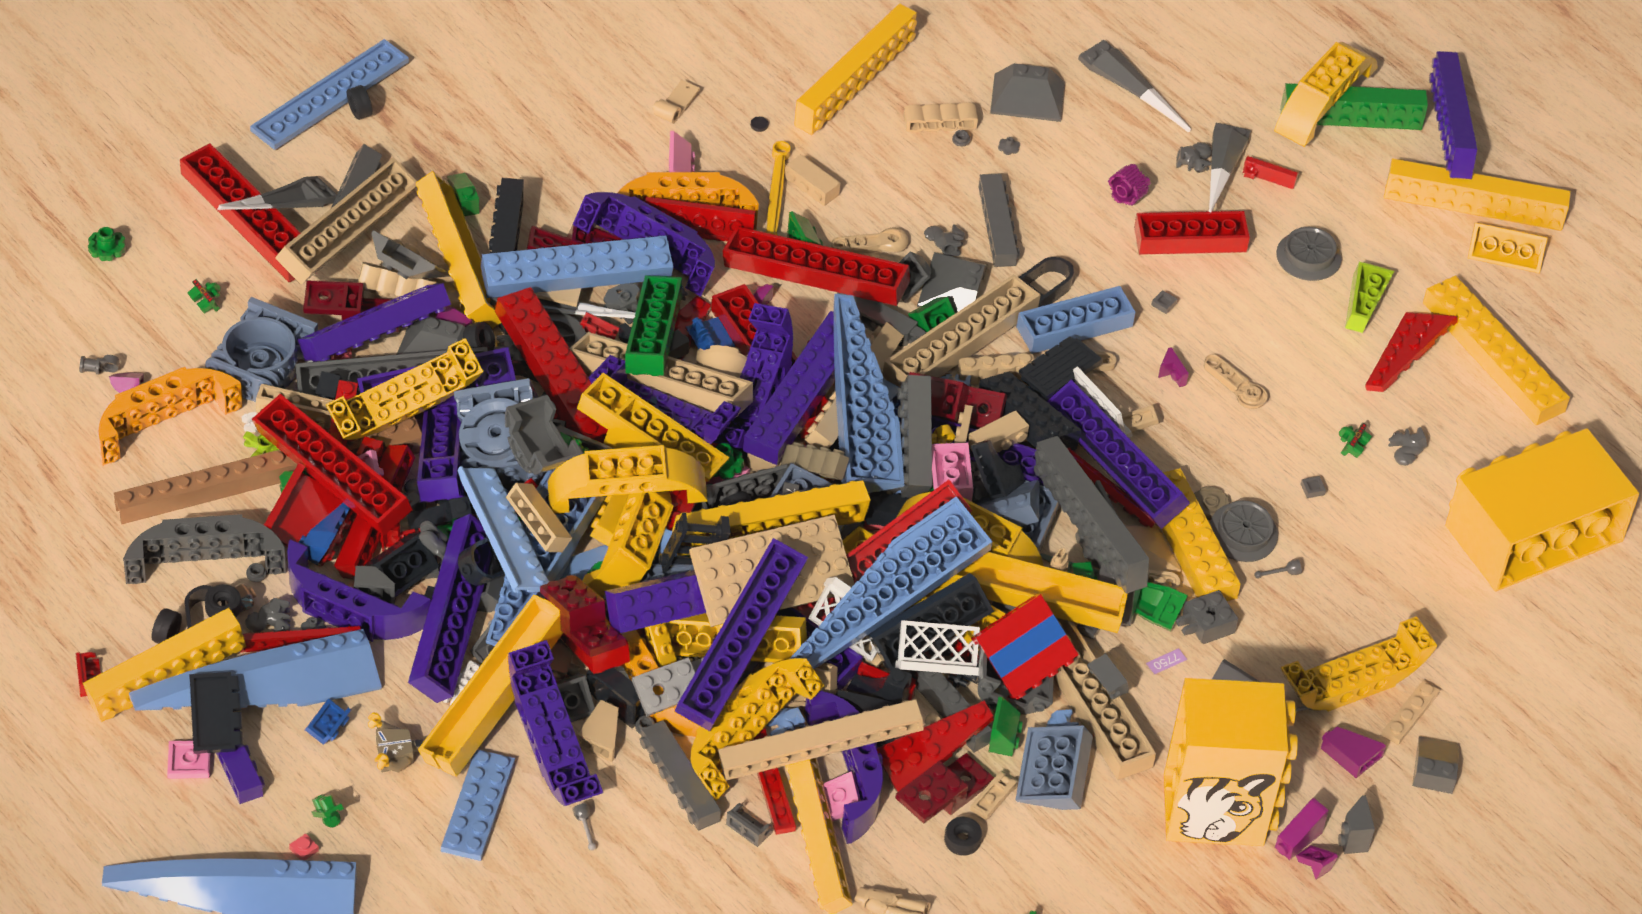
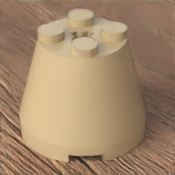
[696,345,748,378]

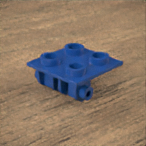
[685,317,735,350]

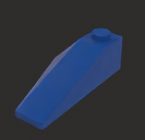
[299,503,350,565]

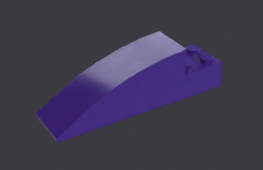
[417,402,465,502]

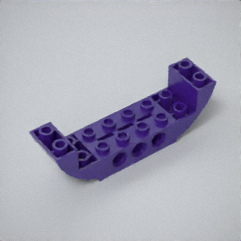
[573,192,715,297]
[713,303,793,448]
[589,355,741,444]
[287,540,430,642]
[508,640,603,806]

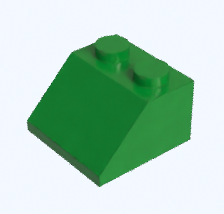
[787,211,823,246]
[908,297,955,333]
[988,697,1023,757]

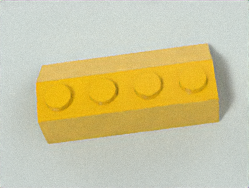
[1468,223,1547,273]

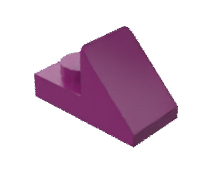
[1158,347,1189,388]
[1296,845,1338,880]

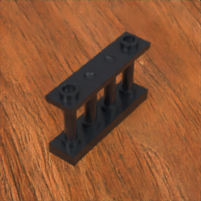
[659,513,731,573]

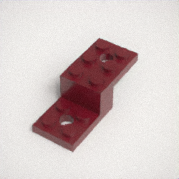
[527,224,623,250]
[303,280,399,333]
[909,372,1007,428]
[540,575,626,657]
[895,753,994,824]

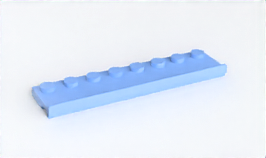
[458,466,549,593]

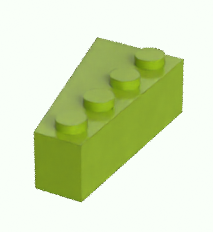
[1345,261,1394,333]

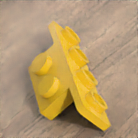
[648,623,677,667]

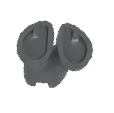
[419,521,449,571]

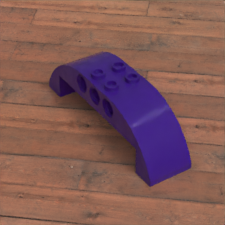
[804,690,883,844]

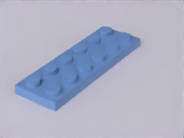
[441,749,515,861]

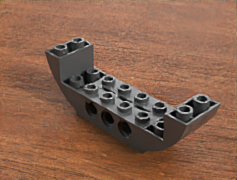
[123,514,286,584]

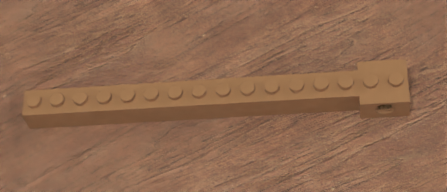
[113,416,422,525]

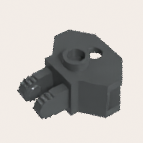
[604,283,640,324]

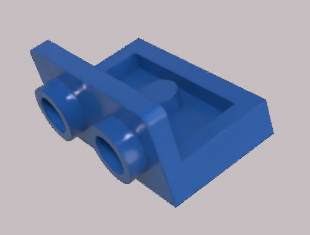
[305,698,351,745]

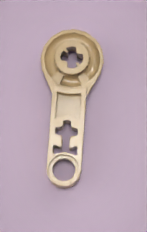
[831,227,908,254]
[1204,354,1268,409]

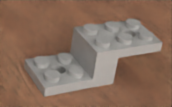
[632,657,737,717]

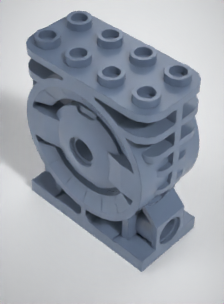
[205,297,318,402]
[454,378,543,485]

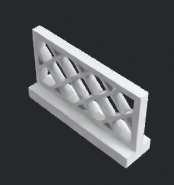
[1073,366,1133,438]
[808,577,877,661]
[895,620,980,676]

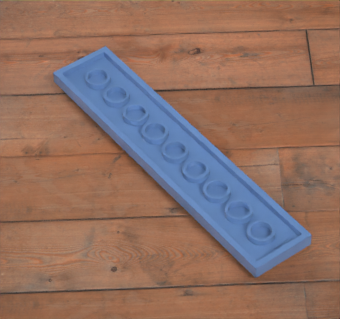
[250,39,409,150]

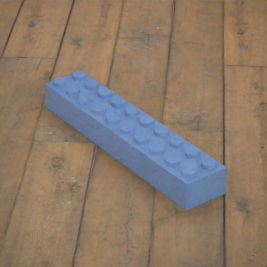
[481,236,673,298]

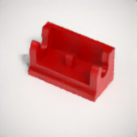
[75,652,101,697]

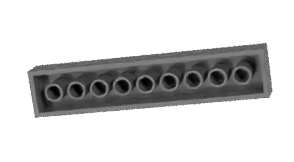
[295,347,488,400]
[1034,436,1149,594]

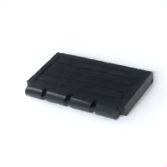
[1019,336,1102,401]
[189,672,243,754]

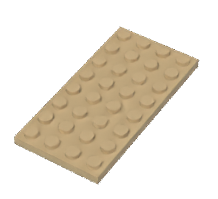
[689,515,854,627]

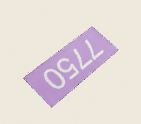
[1146,648,1187,674]

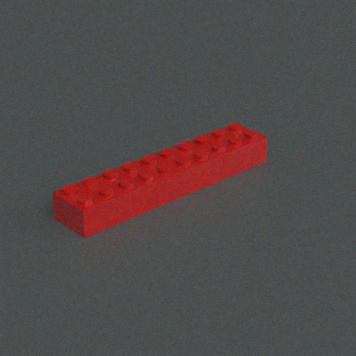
[180,143,300,282]
[723,226,910,306]
[711,284,828,439]
[495,287,608,443]
[252,394,412,536]
[796,479,973,622]

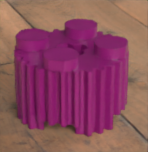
[1108,164,1151,206]

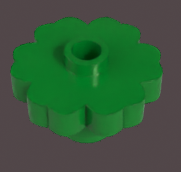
[88,227,126,261]
[713,443,744,479]

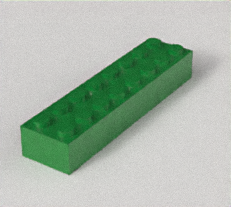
[1280,83,1428,130]
[625,275,682,376]

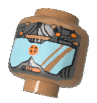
[226,583,256,613]

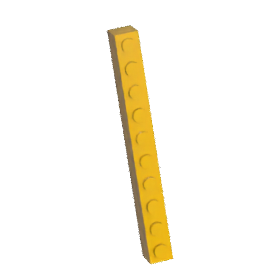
[785,758,853,914]

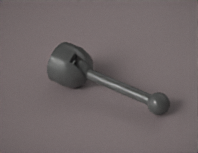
[1254,559,1302,579]

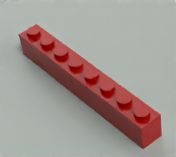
[334,445,415,578]

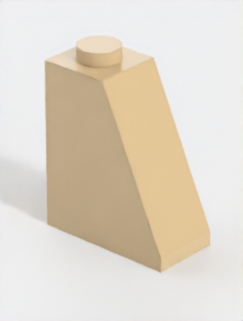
[577,700,618,762]

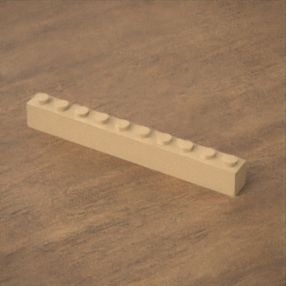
[805,322,904,450]
[718,699,923,781]

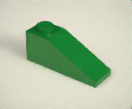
[447,173,479,217]

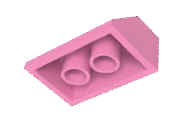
[669,131,695,172]
[932,443,973,502]

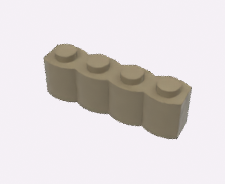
[780,442,849,480]

